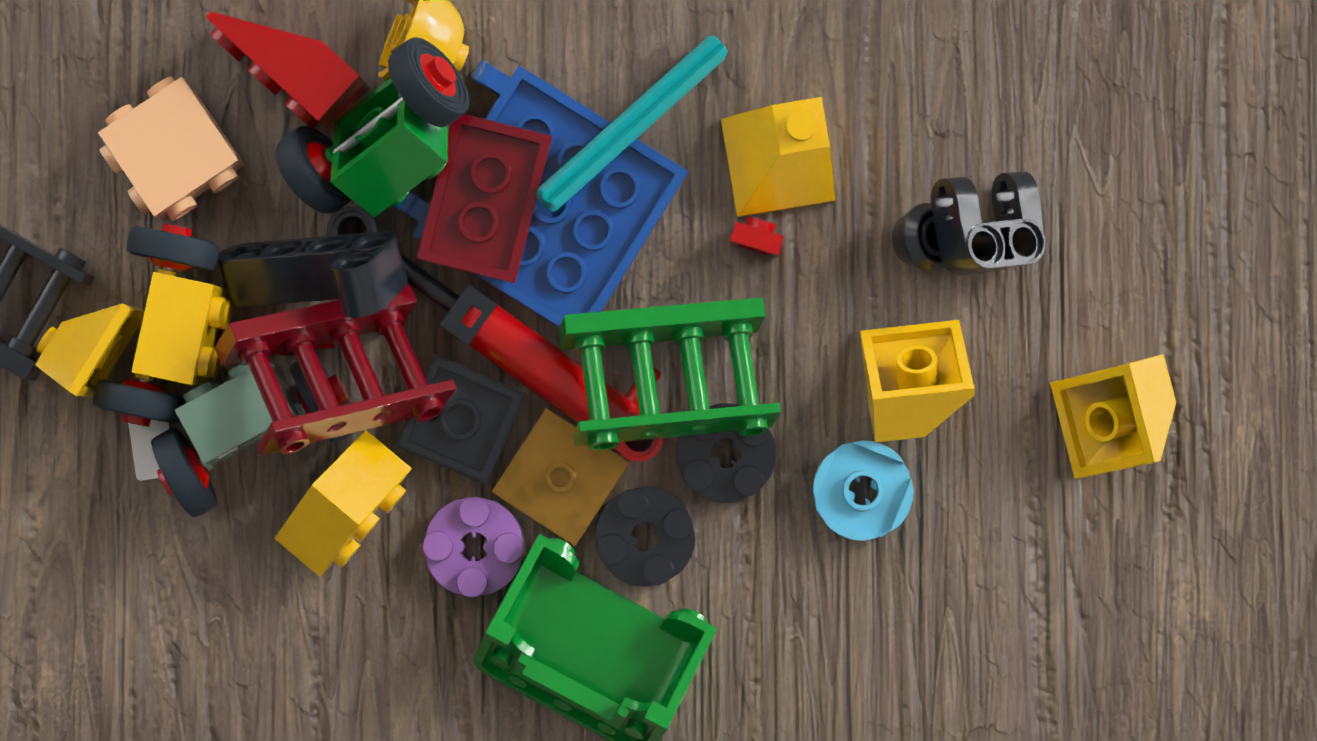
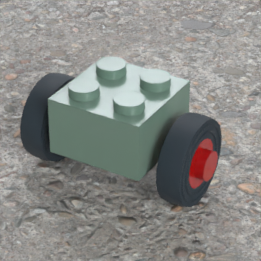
[151,360,352,517]

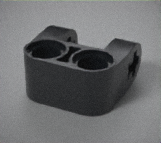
[931,171,1046,275]

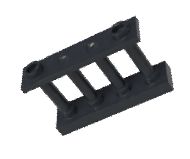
[0,224,95,381]

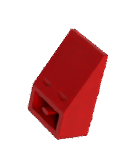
[205,12,369,131]

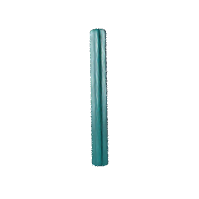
[536,35,728,212]

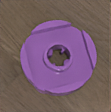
[423,497,524,597]

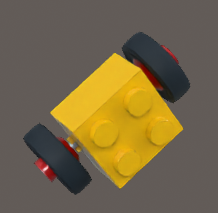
[93,223,233,427]

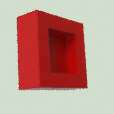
[729,216,784,258]

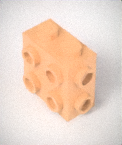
[98,76,245,221]

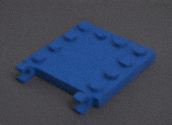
[394,59,689,327]

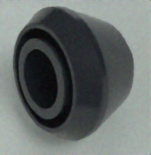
[892,203,944,272]

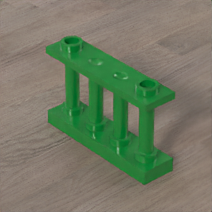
[558,297,781,451]

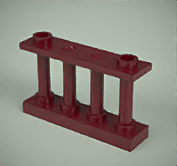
[214,284,457,455]

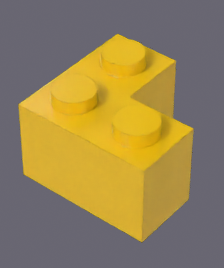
[274,430,412,577]

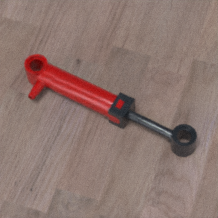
[327,206,663,462]

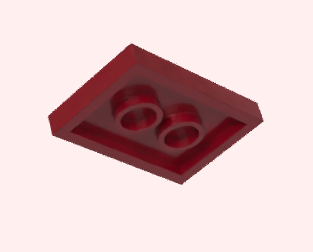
[417,114,553,284]

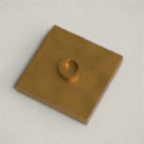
[492,408,630,546]

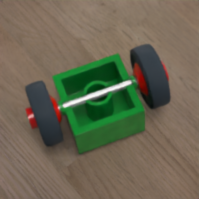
[275,37,470,218]

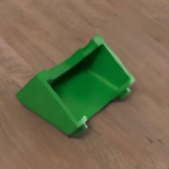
[473,534,718,741]

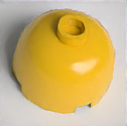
[378,0,469,81]

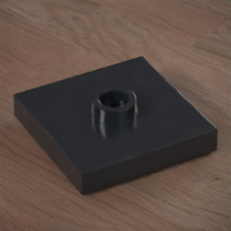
[394,354,527,485]

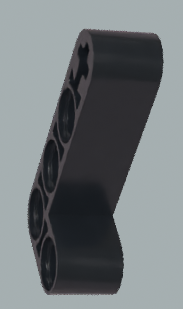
[217,231,408,318]

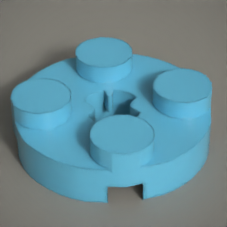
[812,440,914,541]

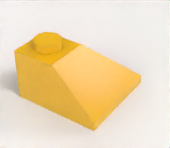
[721,97,835,217]
[35,303,145,397]
[860,320,975,443]
[1050,354,1176,479]

